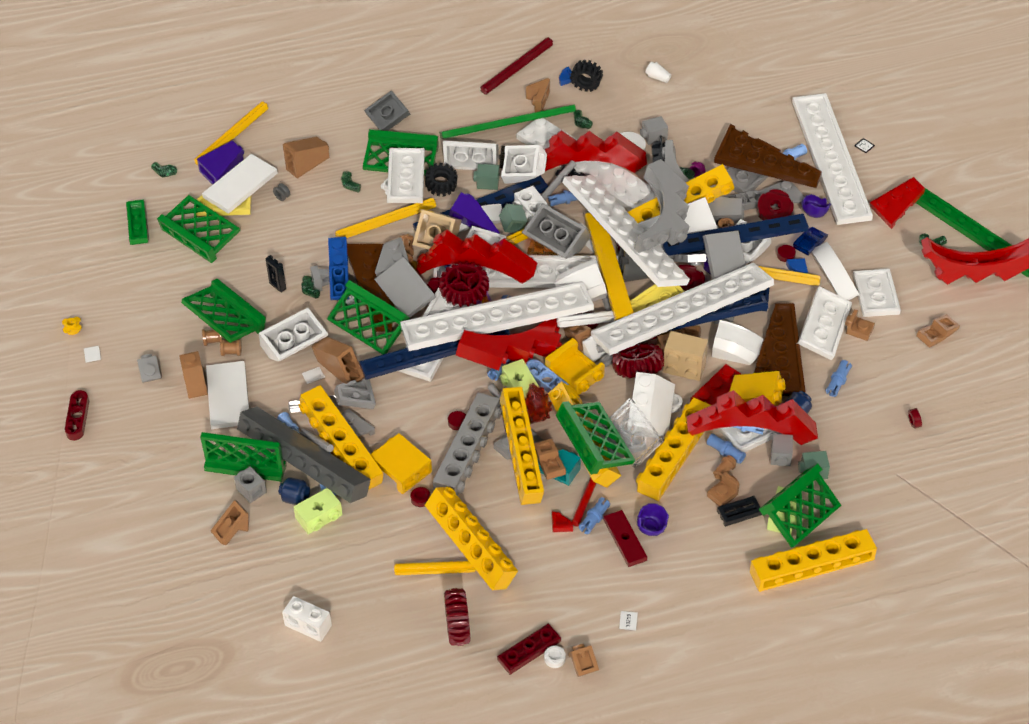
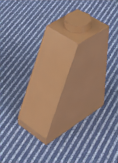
[283,137,330,179]
[311,337,364,384]
[179,351,208,399]

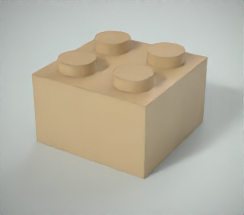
[412,209,462,250]
[663,331,708,381]

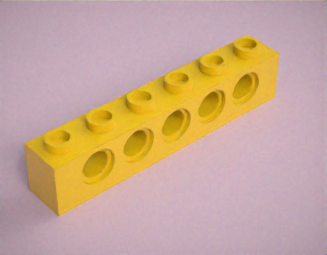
[628,164,734,223]
[547,381,621,488]
[298,385,384,490]
[500,387,544,505]
[636,397,711,502]
[425,487,518,590]
[750,529,877,592]

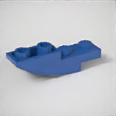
[328,237,349,300]

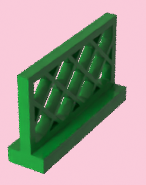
[363,129,439,176]
[157,195,240,263]
[181,279,266,343]
[327,280,410,355]
[556,401,635,475]
[200,432,287,482]
[759,463,842,548]

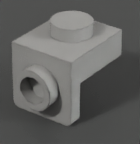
[137,354,161,383]

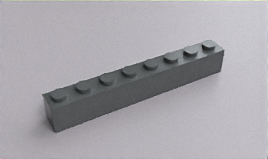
[237,407,371,503]

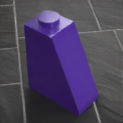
[197,140,244,185]

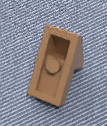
[526,78,550,112]
[211,500,249,545]

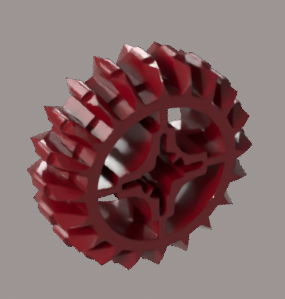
[439,261,489,308]
[612,343,664,379]
[444,588,471,646]

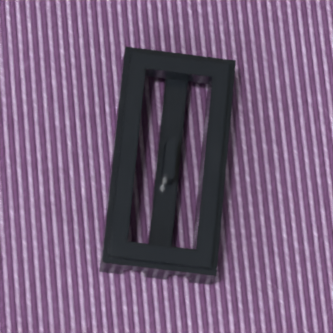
[265,255,286,293]
[717,496,762,527]

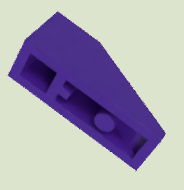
[449,192,500,234]

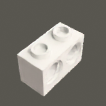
[513,186,551,223]
[282,596,332,642]

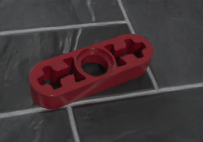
[65,390,89,441]

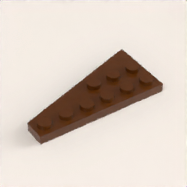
[714,124,822,188]
[347,244,395,332]
[754,303,806,396]

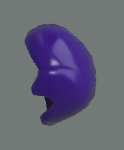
[802,194,831,218]
[637,503,669,536]

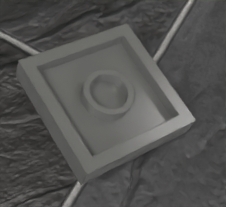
[364,90,411,131]

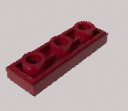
[603,510,648,567]
[497,623,561,675]

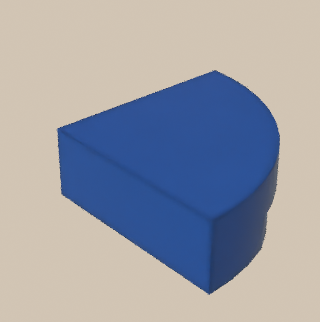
[559,66,572,86]
[786,258,808,273]

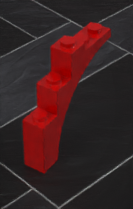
[545,130,647,173]
[416,230,538,284]
[921,237,1029,285]
[456,318,562,371]
[687,390,818,445]

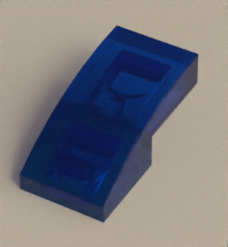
[793,227,828,256]

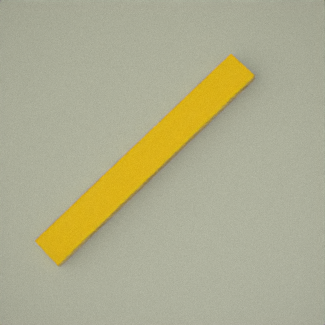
[585,213,634,321]

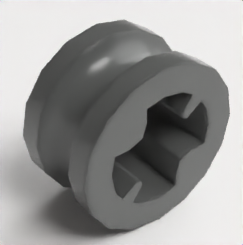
[273,183,291,201]

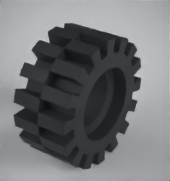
[570,60,603,92]
[425,163,458,197]

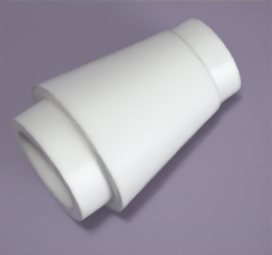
[645,62,672,83]

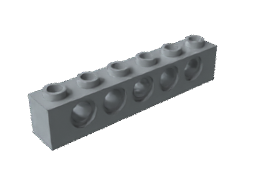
[433,392,502,496]

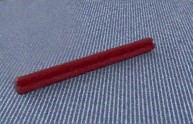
[480,37,553,95]

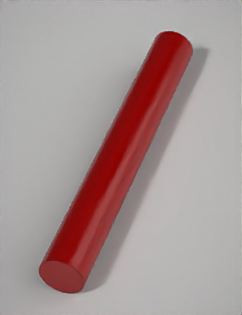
[572,477,596,527]

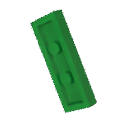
[126,199,148,245]

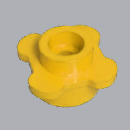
[62,317,82,335]

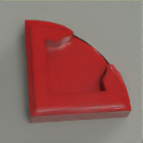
[552,511,573,532]

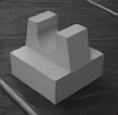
[310,266,330,292]

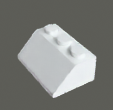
[443,141,499,170]
[259,308,328,361]
[628,372,675,439]

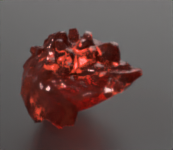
[525,383,552,424]

